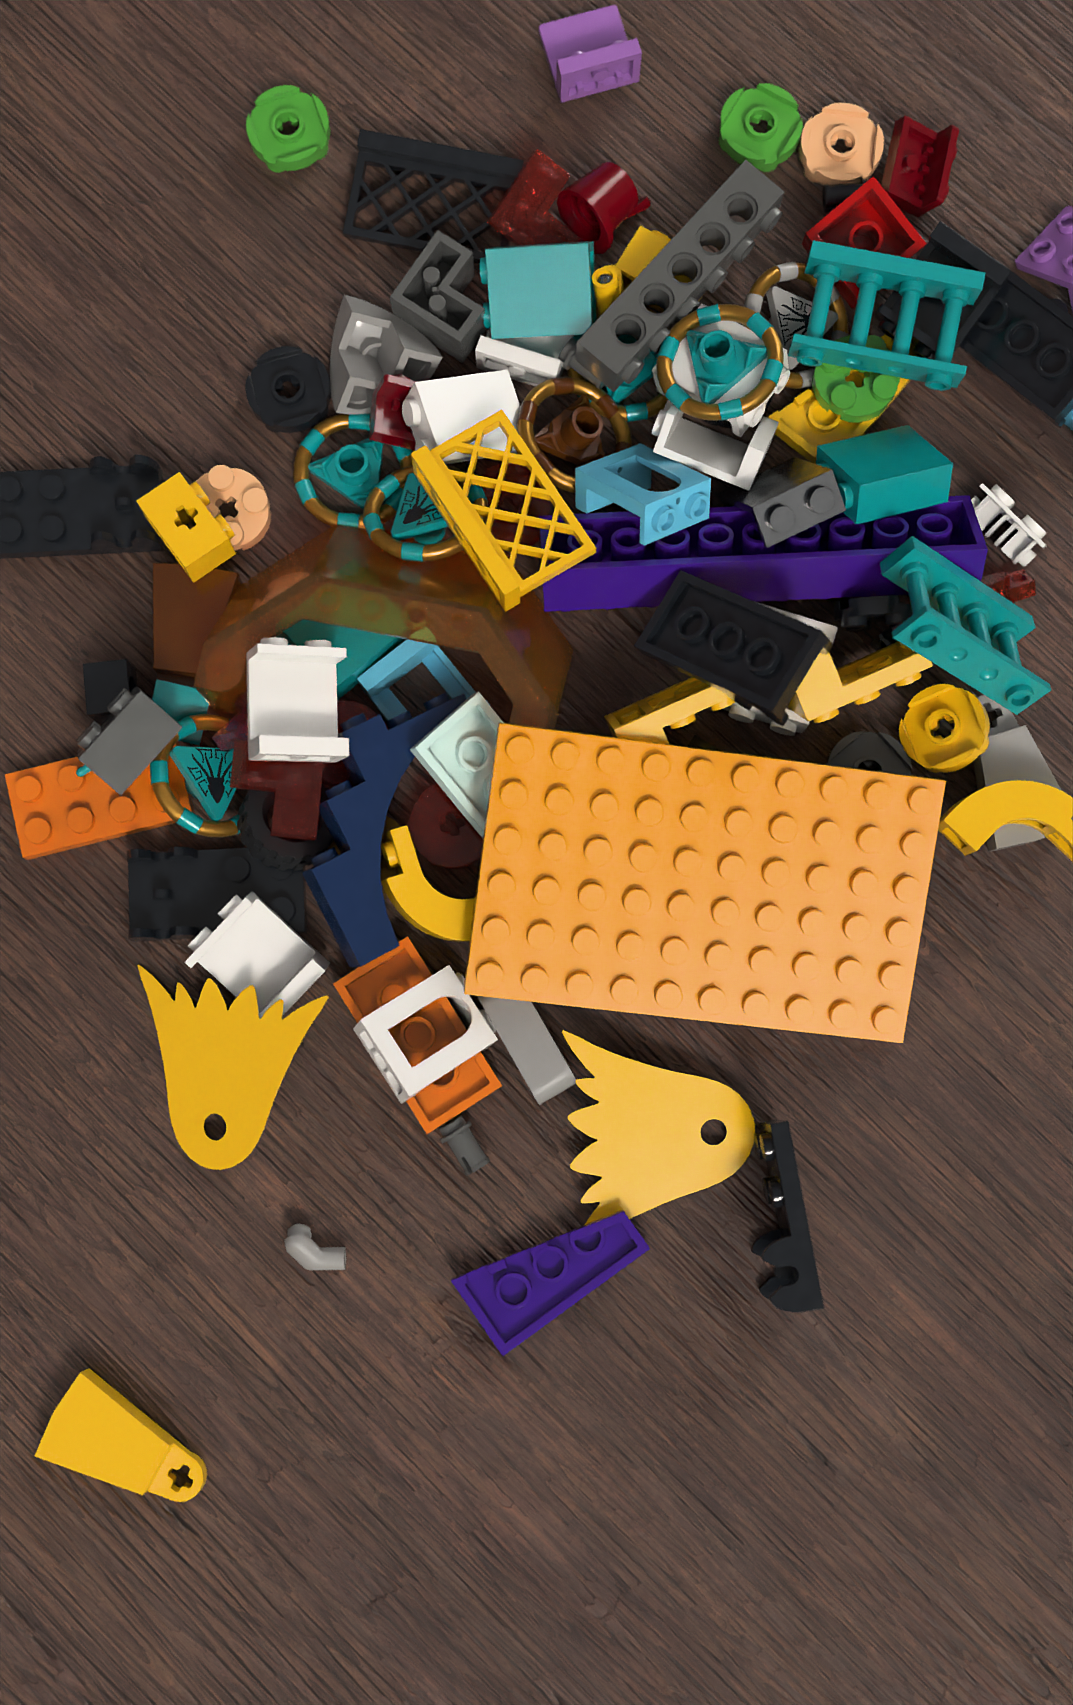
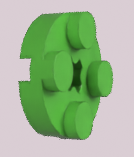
[719,83,803,172]
[246,85,330,173]
[812,335,900,422]

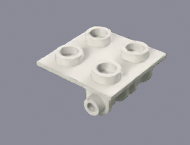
[971,483,1047,567]

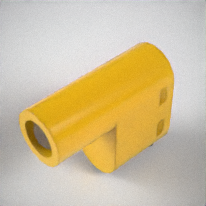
[592,265,624,317]

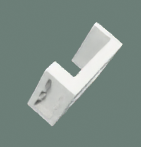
[353,965,498,1104]

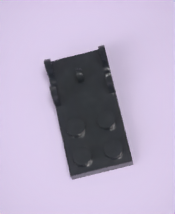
[959,256,1073,428]
[0,454,164,559]
[634,570,833,726]
[127,847,307,942]
[751,1119,824,1313]

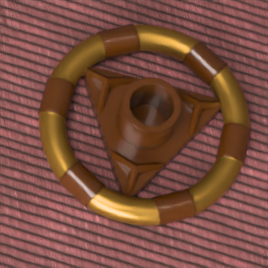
[517,377,632,493]

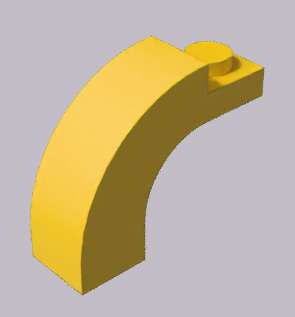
[938,780,1073,862]
[381,825,476,942]

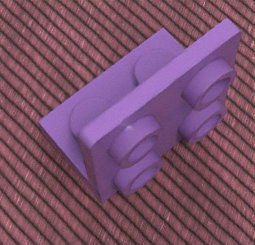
[539,5,642,103]
[1015,206,1073,311]

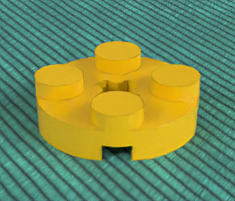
[899,684,990,773]

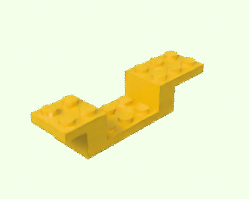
[604,641,933,744]

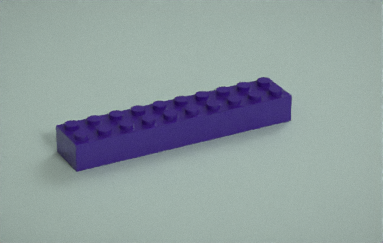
[539,495,988,612]

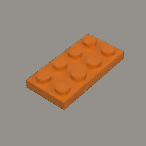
[5,741,195,860]
[333,936,502,1134]

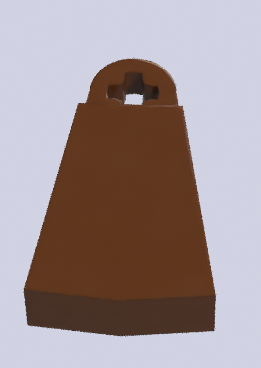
[153,563,243,690]

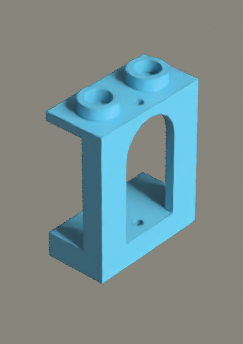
[575,443,711,545]
[357,625,490,721]

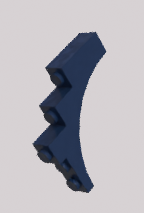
[302,692,466,967]

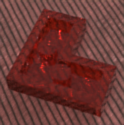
[487,149,580,246]
[230,740,324,841]

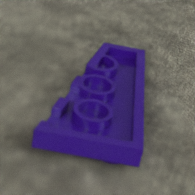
[450,1210,650,1356]

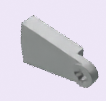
[973,695,1073,852]

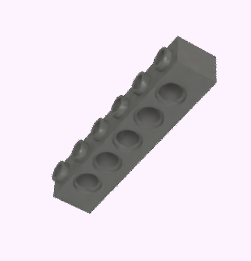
[575,159,785,392]

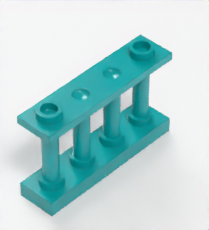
[788,240,986,391]
[880,536,1051,715]

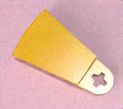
[35,1368,207,1502]

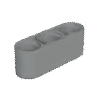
[477,996,576,1105]

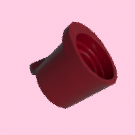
[557,162,651,254]

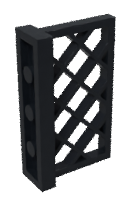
[343,129,526,263]

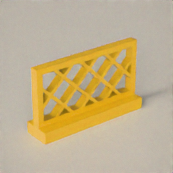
[411,410,596,612]

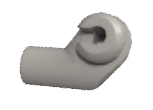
[284,1224,346,1270]

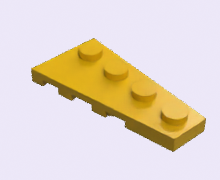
[767,334,916,464]

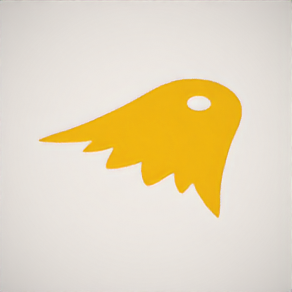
[137,965,329,1170]
[562,1030,755,1225]

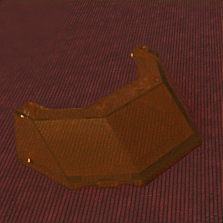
[194,524,573,730]

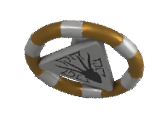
[742,262,849,389]

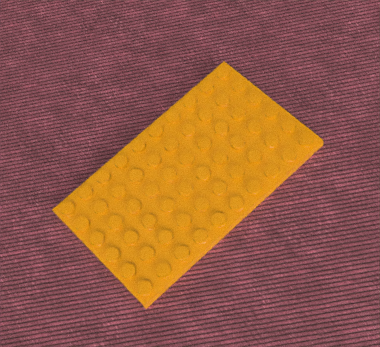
[463,722,946,1043]

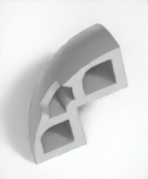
[330,294,442,415]

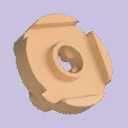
[799,103,884,185]
[188,465,271,551]

